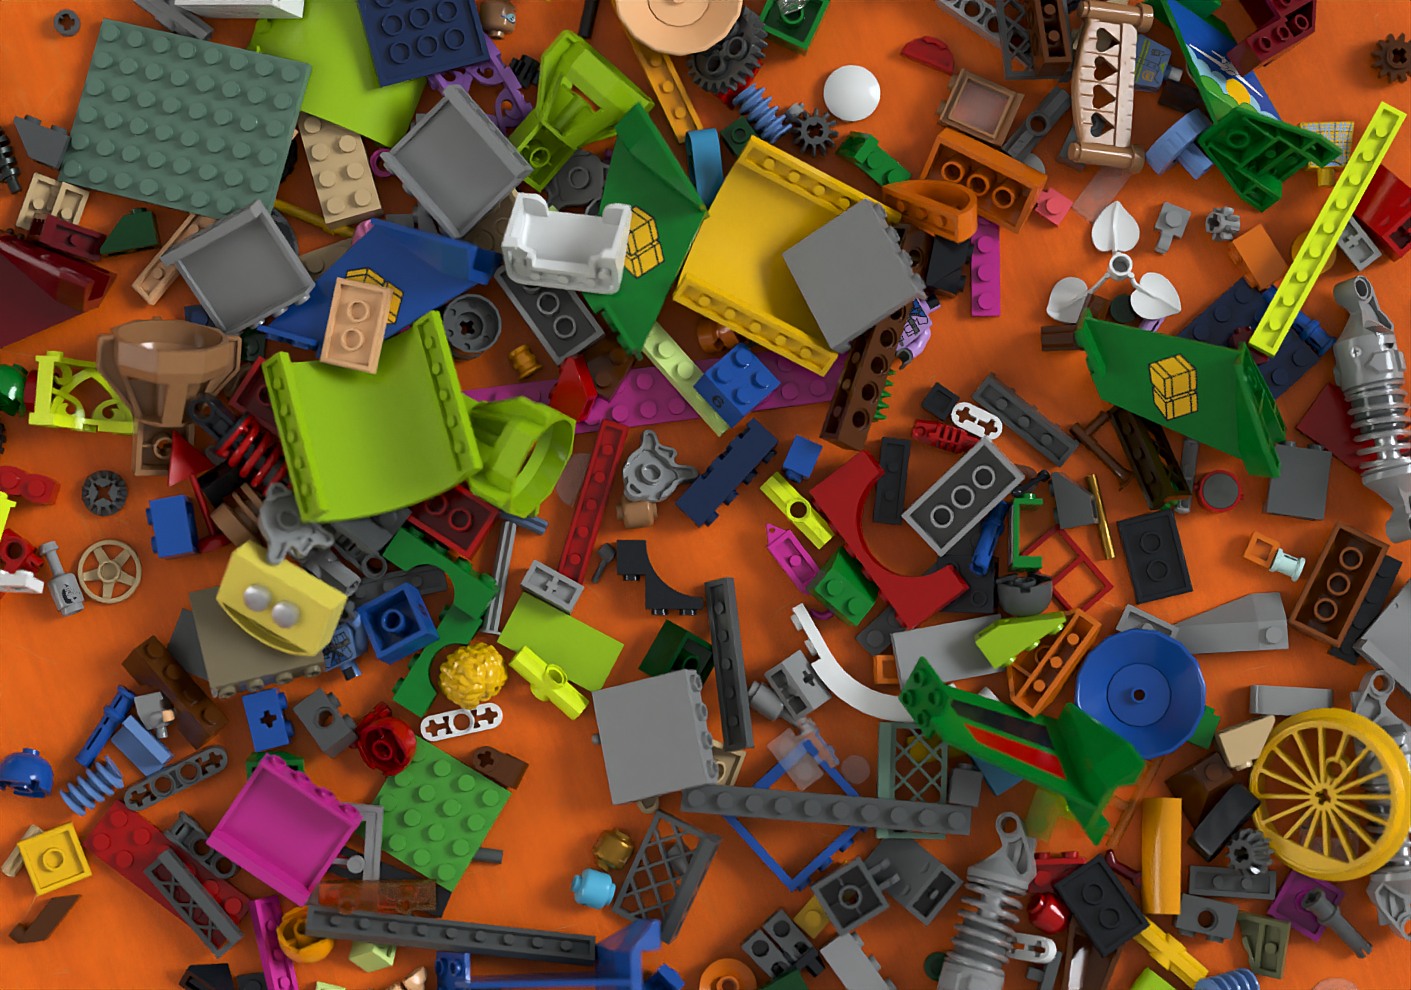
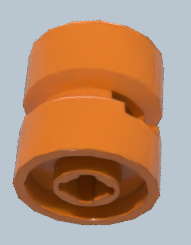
[697,317,749,354]

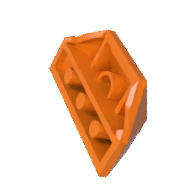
[1007,608,1102,718]

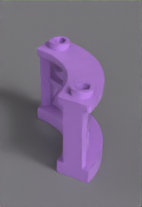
[426,31,533,139]

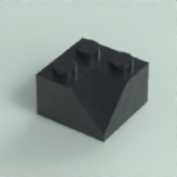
[923,233,974,299]

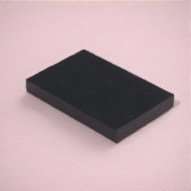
[1116,508,1193,605]
[1052,854,1151,959]

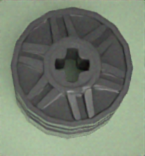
[440,294,502,361]

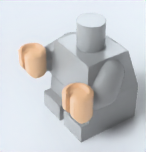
[134,691,178,739]

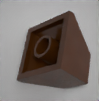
[1164,751,1236,830]

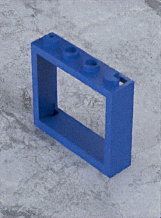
[722,737,870,892]

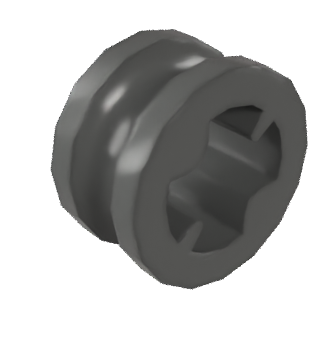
[54,9,81,37]

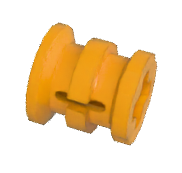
[507,343,544,381]

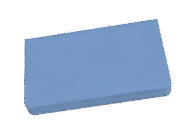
[111,715,175,777]

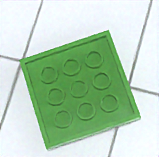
[355,734,512,892]

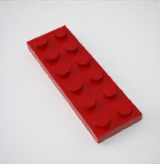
[82,798,253,949]

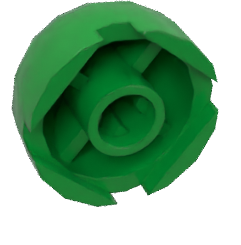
[0,364,28,418]

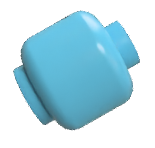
[571,868,615,910]

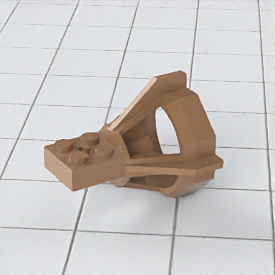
[96,316,242,476]

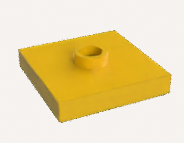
[17,821,92,897]

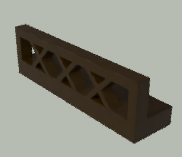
[1107,405,1192,511]

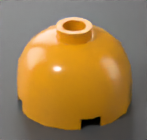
[276,905,335,964]

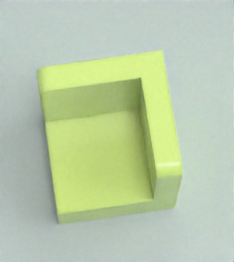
[348,941,397,972]

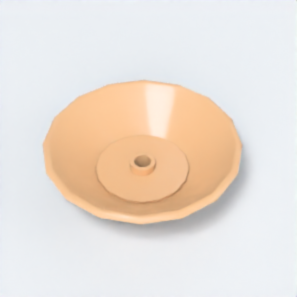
[615,0,743,56]

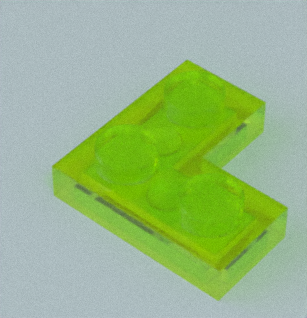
[1024,785,1077,842]

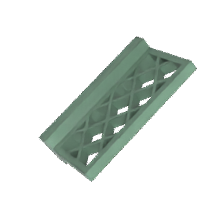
[875,721,948,840]

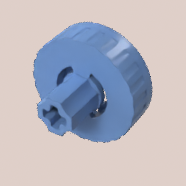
[1145,108,1214,180]

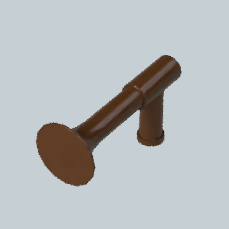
[1069,410,1135,492]

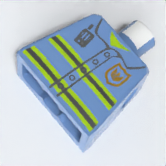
[1134,32,1183,93]

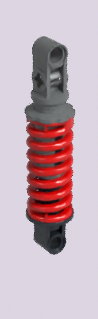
[188,392,390,579]

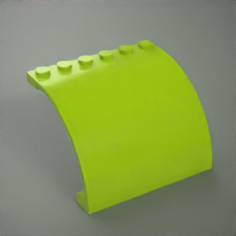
[246,0,427,150]
[261,310,483,523]

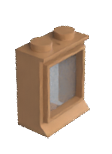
[936,68,1025,151]

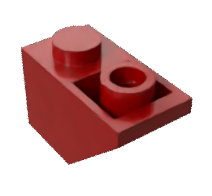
[548,353,598,423]

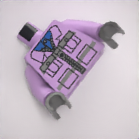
[895,292,941,370]

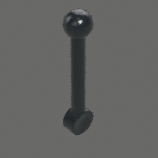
[1011,470,1050,498]

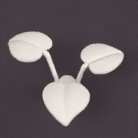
[1046,201,1181,324]

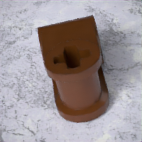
[473,746,529,790]

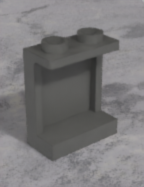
[1262,440,1332,521]

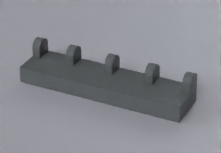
[971,371,1080,468]

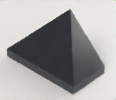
[179,963,235,990]

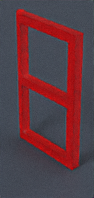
[1019,524,1114,612]

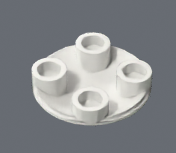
[824,65,880,122]

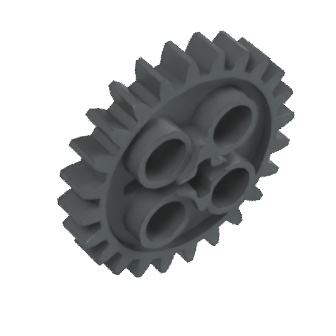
[685,6,768,95]

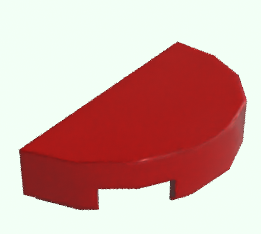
[900,36,955,76]

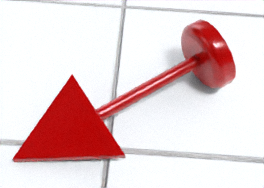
[167,431,232,553]

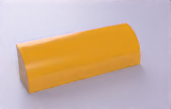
[1141,798,1181,915]

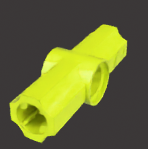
[759,471,835,550]
[508,646,590,720]

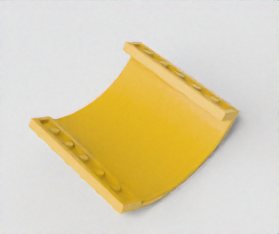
[672,135,902,377]

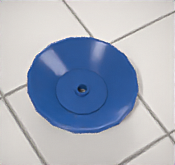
[1074,629,1206,760]

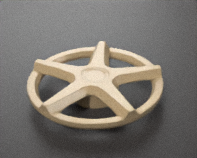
[78,539,142,604]

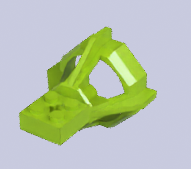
[508,29,656,192]
[462,393,576,518]

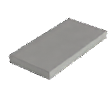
[890,614,1007,690]

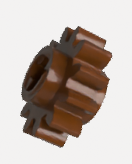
[1371,33,1411,84]

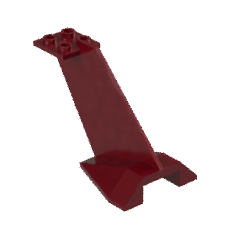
[0,233,117,349]

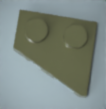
[1236,910,1291,979]

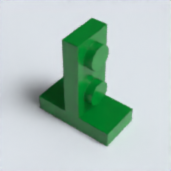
[834,131,912,187]

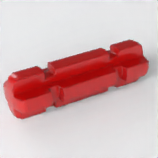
[349,701,392,749]

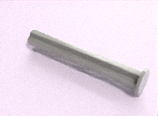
[478,521,517,635]

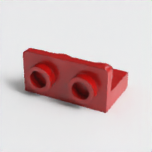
[1027,851,1086,893]

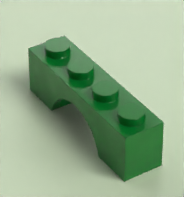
[382,524,501,620]
[392,604,484,718]

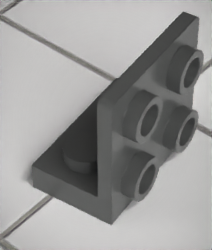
[330,507,412,557]

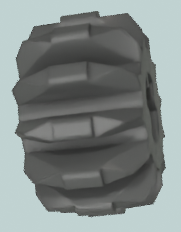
[790,108,839,158]
[1224,828,1275,878]

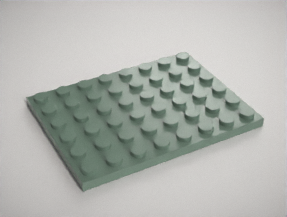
[57,18,312,220]

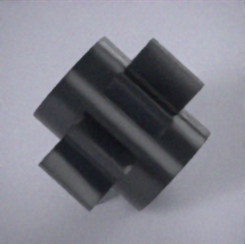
[509,54,541,90]

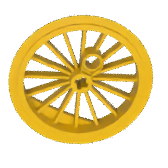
[1247,708,1411,881]

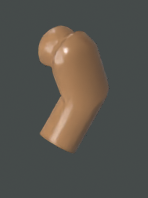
[222,361,252,400]

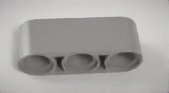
[1249,685,1333,716]

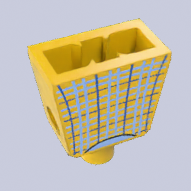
[1297,121,1354,188]

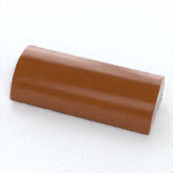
[1287,520,1390,649]

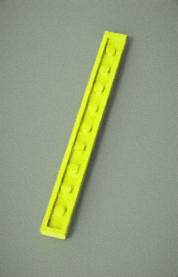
[1248,101,1407,358]

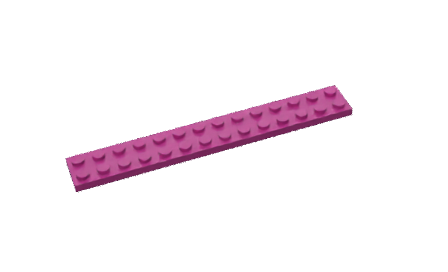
[462,341,852,440]

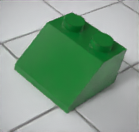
[805,545,880,626]

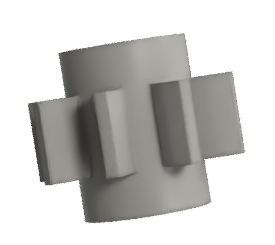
[1205,206,1240,242]

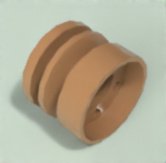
[209,482,266,548]

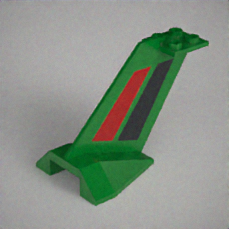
[898,656,1147,846]

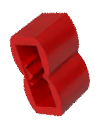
[0,465,61,505]

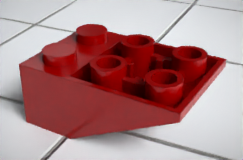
[1352,163,1411,262]

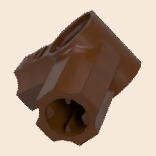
[1041,293,1111,351]

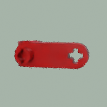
[0,528,45,600]

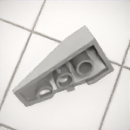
[1173,592,1289,654]

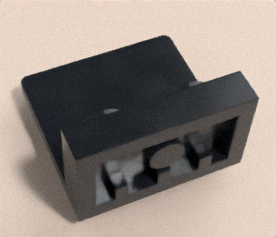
[937,555,999,614]

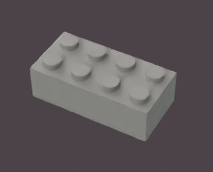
[493,264,605,368]
[901,435,1025,557]

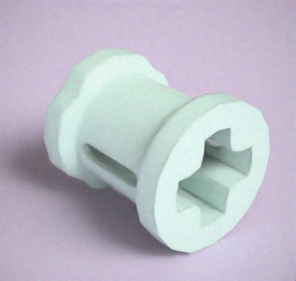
[1269,548,1305,582]

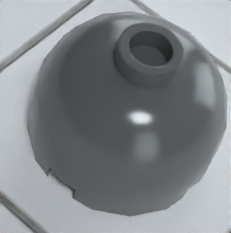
[995,573,1053,617]

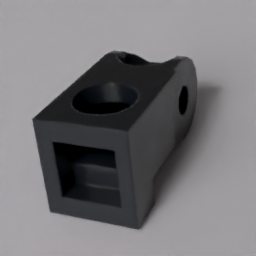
[197,457,254,509]

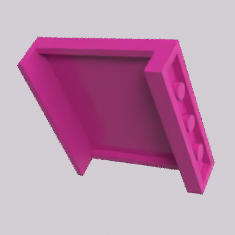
[206,753,363,907]

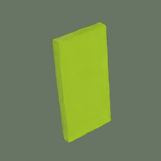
[497,591,624,692]

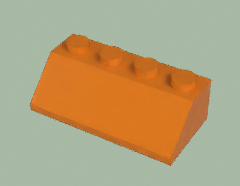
[919,126,1048,235]

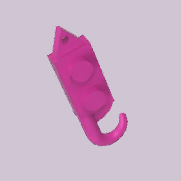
[765,523,834,620]

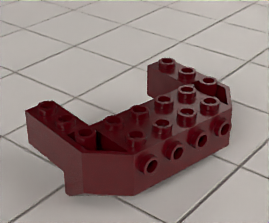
[1226,0,1317,77]

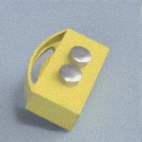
[216,539,348,656]

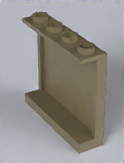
[188,567,326,699]

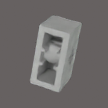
[764,650,832,722]

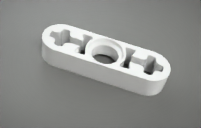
[420,703,503,741]

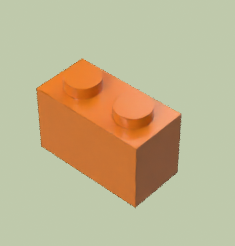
[1227,224,1289,292]

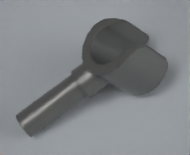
[591,543,616,583]

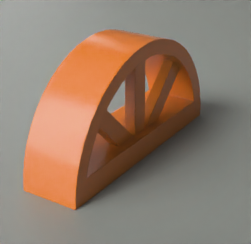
[881,180,978,243]

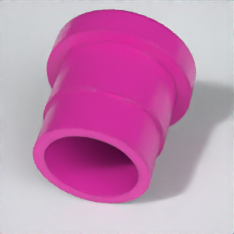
[370,149,392,178]

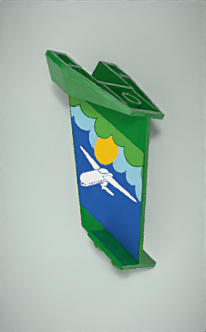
[1142,0,1342,213]

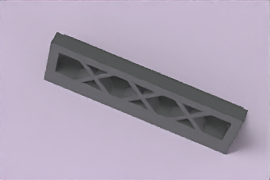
[143,848,245,959]

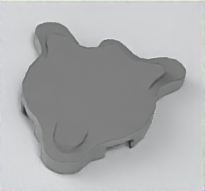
[544,150,610,212]
[622,430,699,502]
[258,483,335,566]

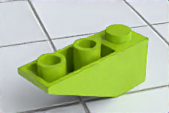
[974,611,1066,669]

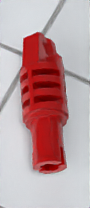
[911,419,980,454]

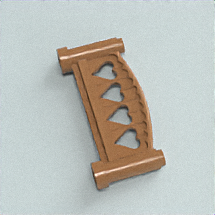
[1068,0,1154,174]

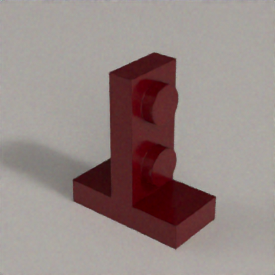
[26,213,107,262]

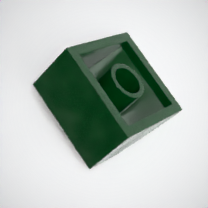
[638,619,714,687]

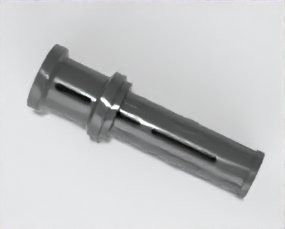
[1301,887,1373,959]

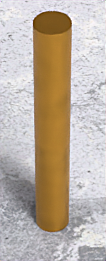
[1085,474,1116,560]

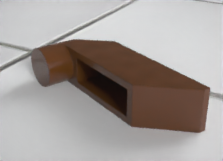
[9,894,81,943]

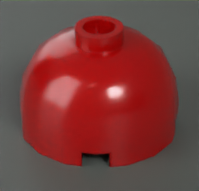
[358,717,417,776]

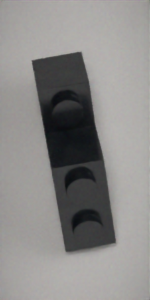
[617,540,703,615]

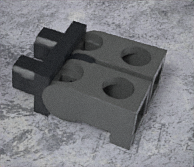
[740,907,826,979]

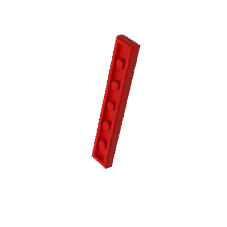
[557,418,630,585]

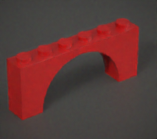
[809,450,970,630]

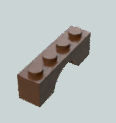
[121,635,229,750]

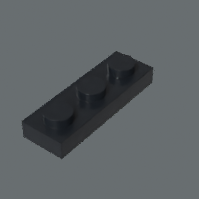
[872,437,911,526]

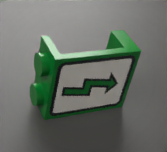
[1007,493,1043,573]

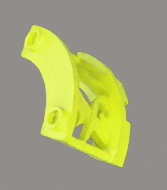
[29,351,133,436]

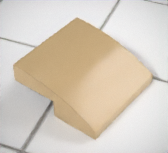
[15,172,90,231]

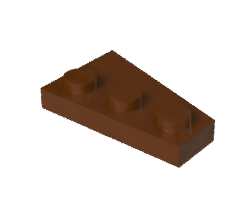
[560,331,643,403]

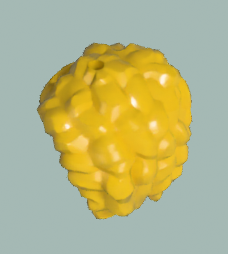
[437,642,509,710]

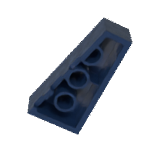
[675,418,778,528]

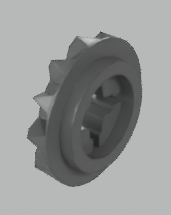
[81,470,127,516]

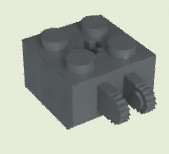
[809,855,900,937]

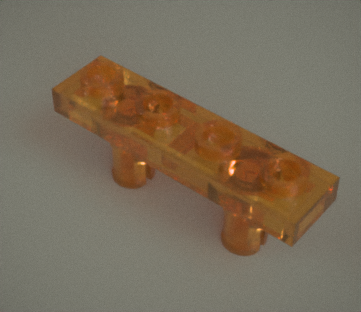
[319,879,436,915]

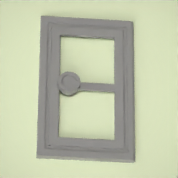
[304,802,384,912]

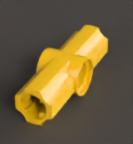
[1133,914,1209,989]

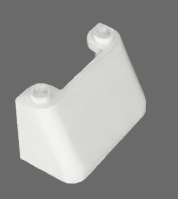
[502,193,632,294]

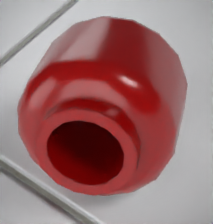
[1027,892,1070,935]

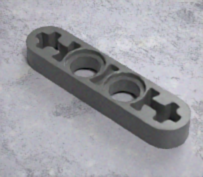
[124,744,228,811]

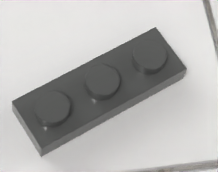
[1187,865,1277,900]

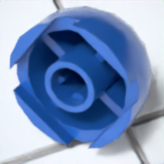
[0,748,54,798]

